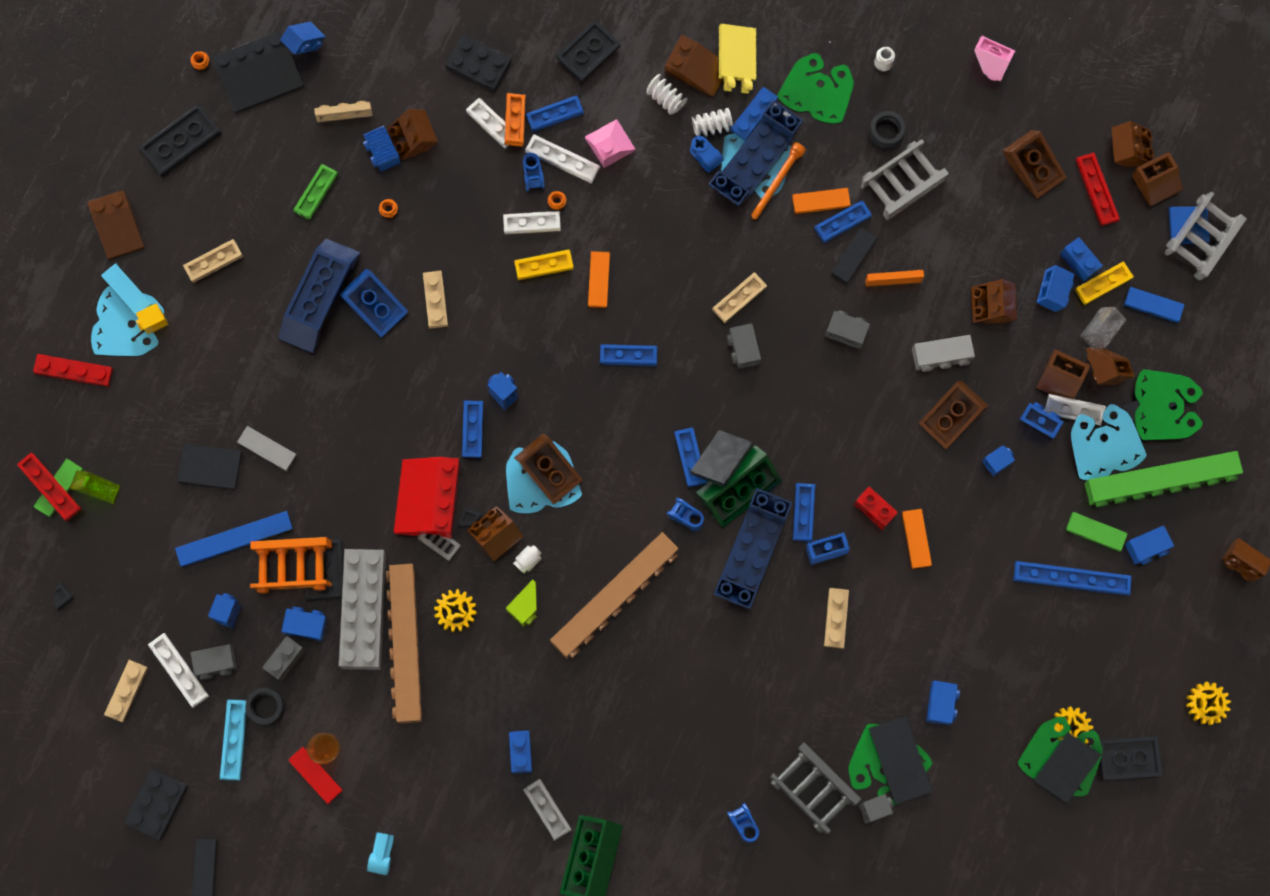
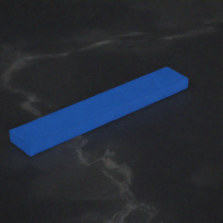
[175,511,293,567]
[1013,561,1132,596]

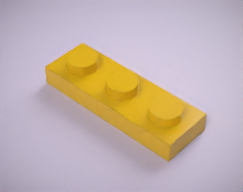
[514,249,573,280]
[1075,261,1133,305]

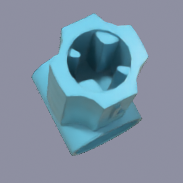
[367,833,394,875]

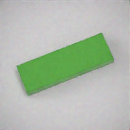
[294,164,339,220]
[33,459,84,518]
[1065,512,1128,552]

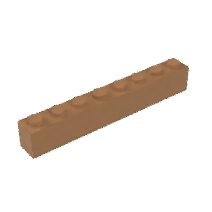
[550,532,679,659]
[386,564,422,724]

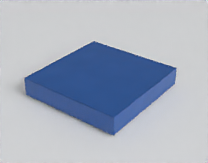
[1168,207,1210,244]

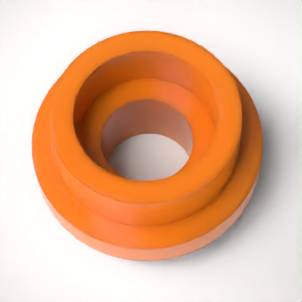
[191,51,210,70]
[548,191,566,210]
[379,199,398,218]

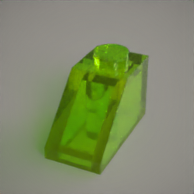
[70,470,120,504]

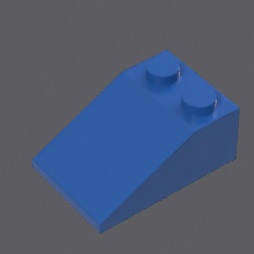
[339,269,409,337]

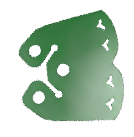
[777,53,854,123]
[1135,369,1203,440]
[1018,716,1103,796]
[848,724,932,805]

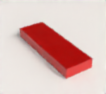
[288,747,343,804]

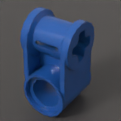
[690,136,724,173]
[523,153,545,191]
[667,498,704,531]
[727,803,759,843]

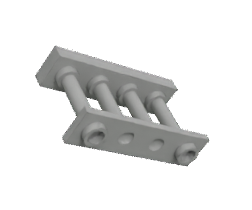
[861,139,949,220]
[1164,192,1246,280]

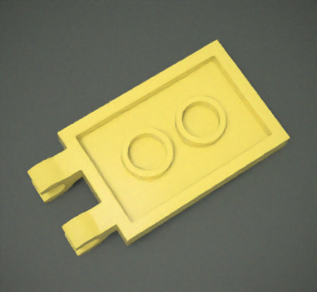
[719,24,756,94]

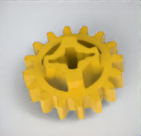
[434,589,477,632]
[1186,682,1231,725]
[1053,706,1093,744]

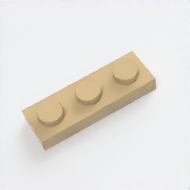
[314,101,373,122]
[183,239,243,283]
[423,271,448,329]
[712,272,767,323]
[824,588,849,649]
[104,660,148,723]

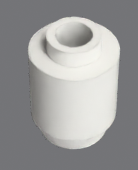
[874,47,895,71]
[513,545,542,574]

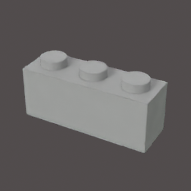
[912,335,975,372]

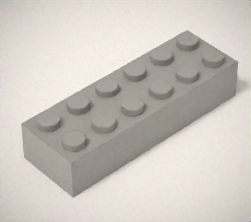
[339,549,386,670]

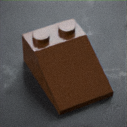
[664,35,724,98]
[1002,130,1067,198]
[87,190,145,260]
[919,381,989,449]
[514,434,583,505]

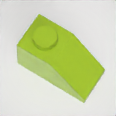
[506,580,537,627]

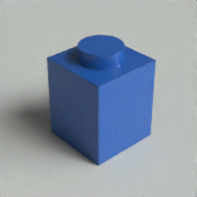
[982,445,1015,477]

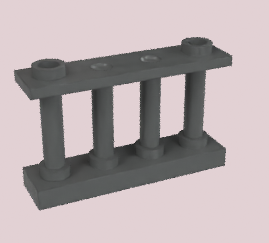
[769,743,861,834]

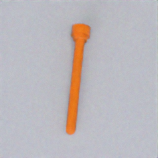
[751,142,806,219]

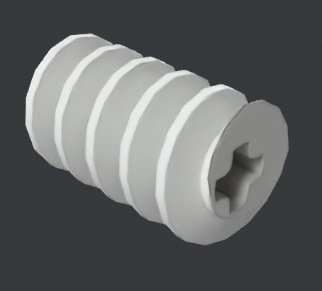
[646,74,687,115]
[692,108,733,137]

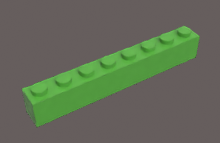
[1085,451,1243,507]

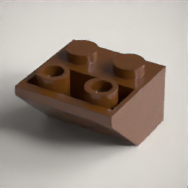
[387,109,438,160]
[1111,121,1154,166]
[1132,152,1183,207]
[971,279,1017,324]
[1086,347,1135,385]
[1036,349,1090,399]
[467,506,524,561]
[1221,538,1270,582]

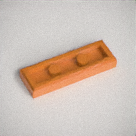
[504,93,525,146]
[792,188,851,214]
[588,251,610,308]
[865,270,924,287]
[902,509,932,569]

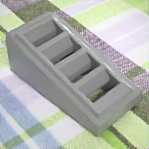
[417,534,461,561]

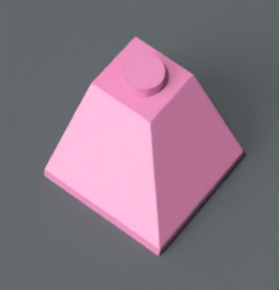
[974,36,1015,81]
[585,119,636,168]

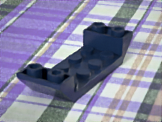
[708,100,804,206]
[278,239,361,353]
[714,488,793,610]

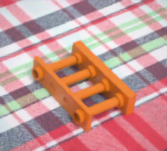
[250,537,332,594]

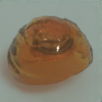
[307,732,340,764]

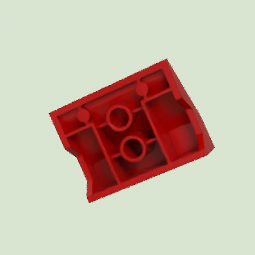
[394,457,460,539]

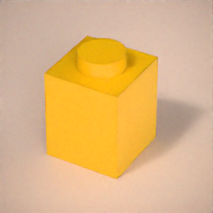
[136,303,168,334]

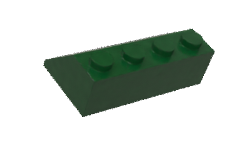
[696,445,782,528]
[559,815,623,896]

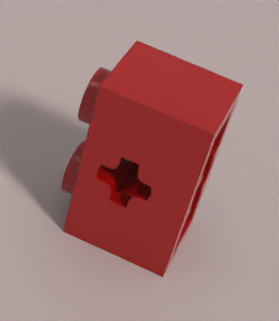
[854,487,898,530]

